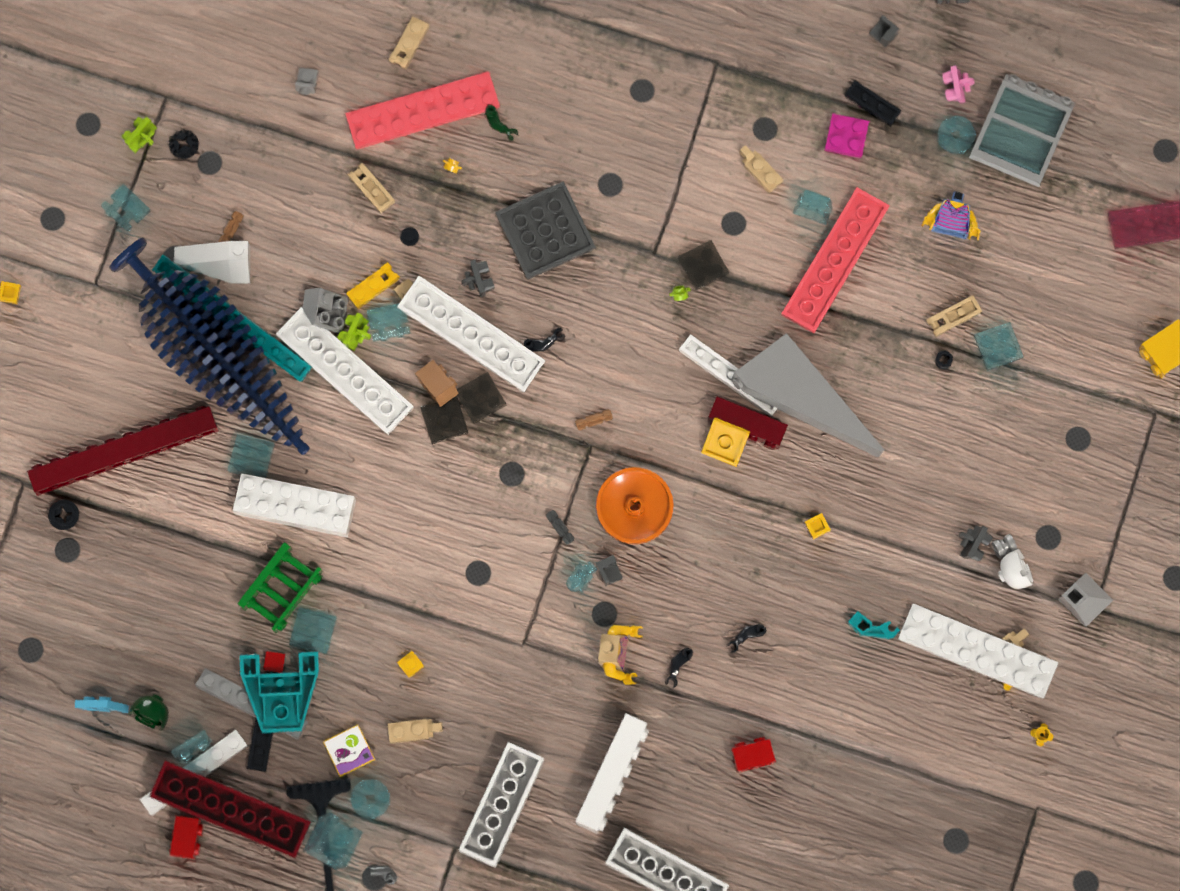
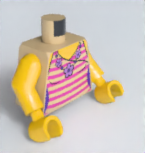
[598,625,643,685]

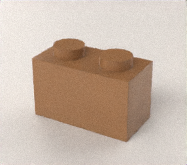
[415,360,459,407]

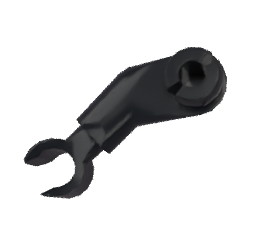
[523,328,565,352]
[726,624,767,653]
[665,648,693,689]

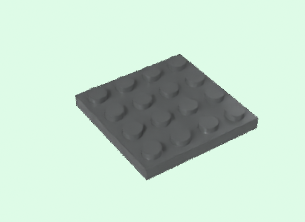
[495,181,596,280]

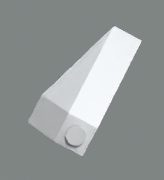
[174,241,250,284]

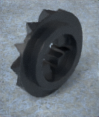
[168,129,199,159]
[48,500,80,530]

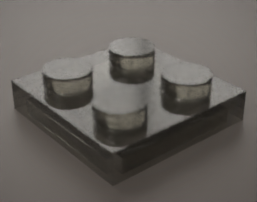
[678,240,729,291]
[457,372,507,424]
[420,396,468,444]

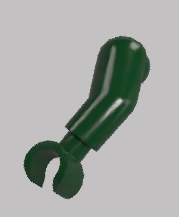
[485,105,519,141]

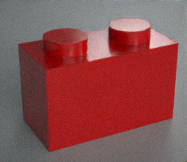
[731,737,776,773]
[170,816,204,860]

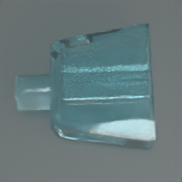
[793,190,833,225]

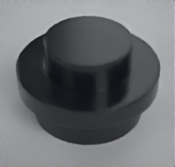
[400,227,419,246]

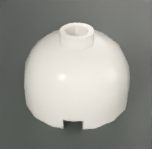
[998,549,1033,589]

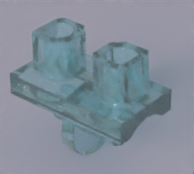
[566,561,597,593]

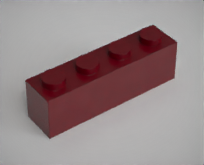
[708,396,788,450]

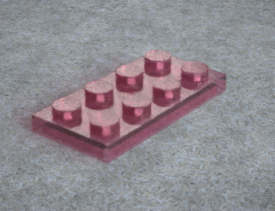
[1108,201,1180,249]

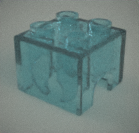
[303,813,363,870]

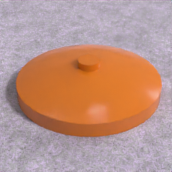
[596,467,673,545]

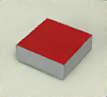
[263,651,286,673]

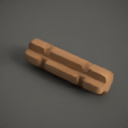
[219,211,243,242]
[575,409,613,431]

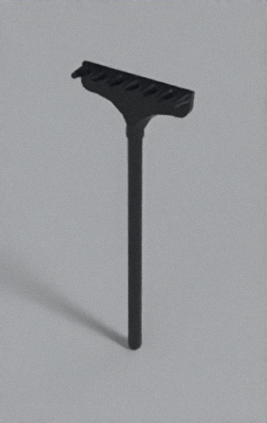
[286,778,351,891]

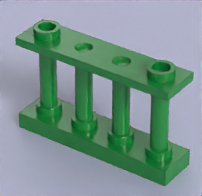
[237,542,323,633]

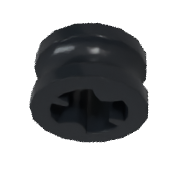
[935,351,953,370]

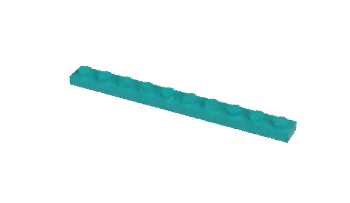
[152,255,312,382]

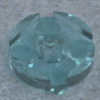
[937,116,976,154]
[351,780,390,819]

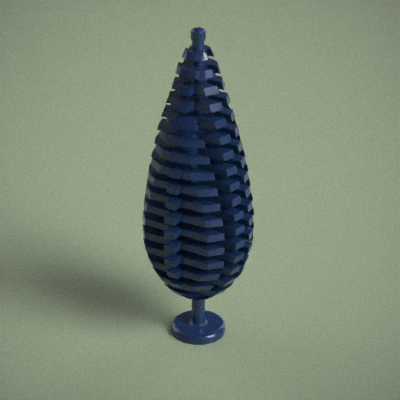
[109,237,310,455]

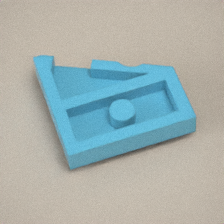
[74,697,129,713]

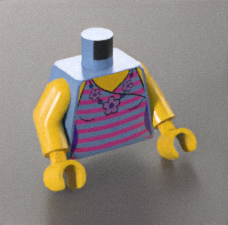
[921,192,980,240]

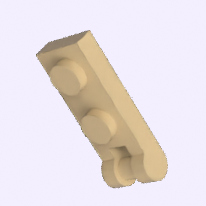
[389,16,430,70]
[347,163,395,214]
[926,295,982,337]

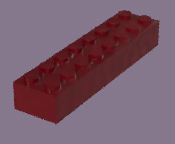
[149,761,311,859]

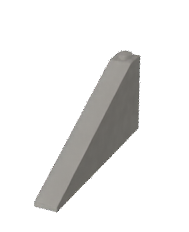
[732,333,884,457]

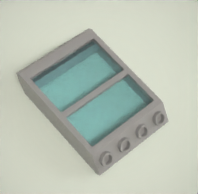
[969,74,1075,187]

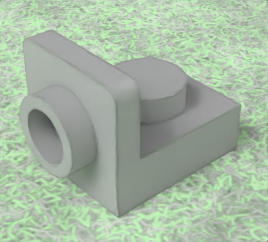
[295,68,318,95]

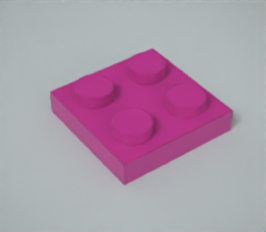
[825,113,869,158]

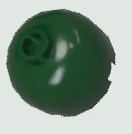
[128,694,169,731]

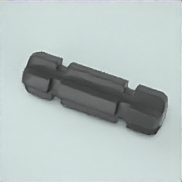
[546,510,574,545]

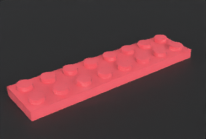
[345,71,500,150]
[781,187,890,333]

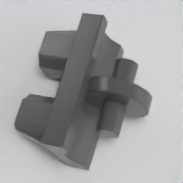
[461,260,495,298]
[959,526,993,561]

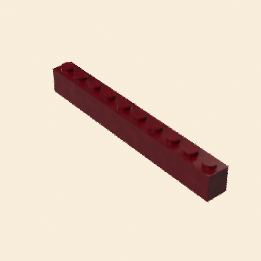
[27,406,219,496]

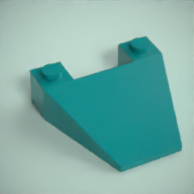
[240,652,319,733]

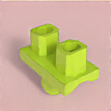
[122,117,157,153]
[337,313,371,351]

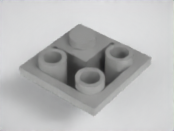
[302,288,348,334]
[1058,573,1113,627]

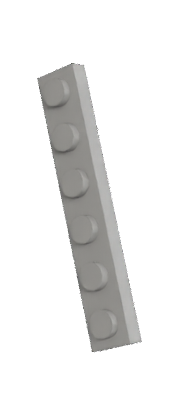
[195,668,308,740]

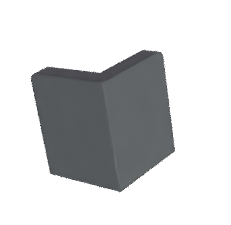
[869,15,900,48]
[596,555,623,586]

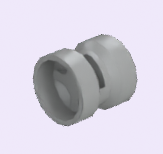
[992,534,1017,559]

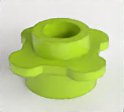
[669,285,691,301]

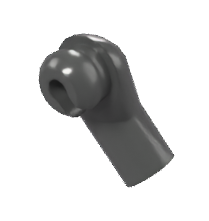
[370,865,397,885]

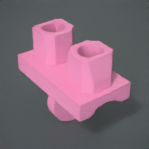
[942,66,975,103]

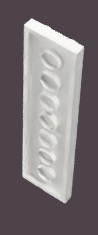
[397,276,545,393]
[276,307,414,435]
[898,604,1058,699]

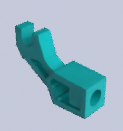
[847,611,900,640]

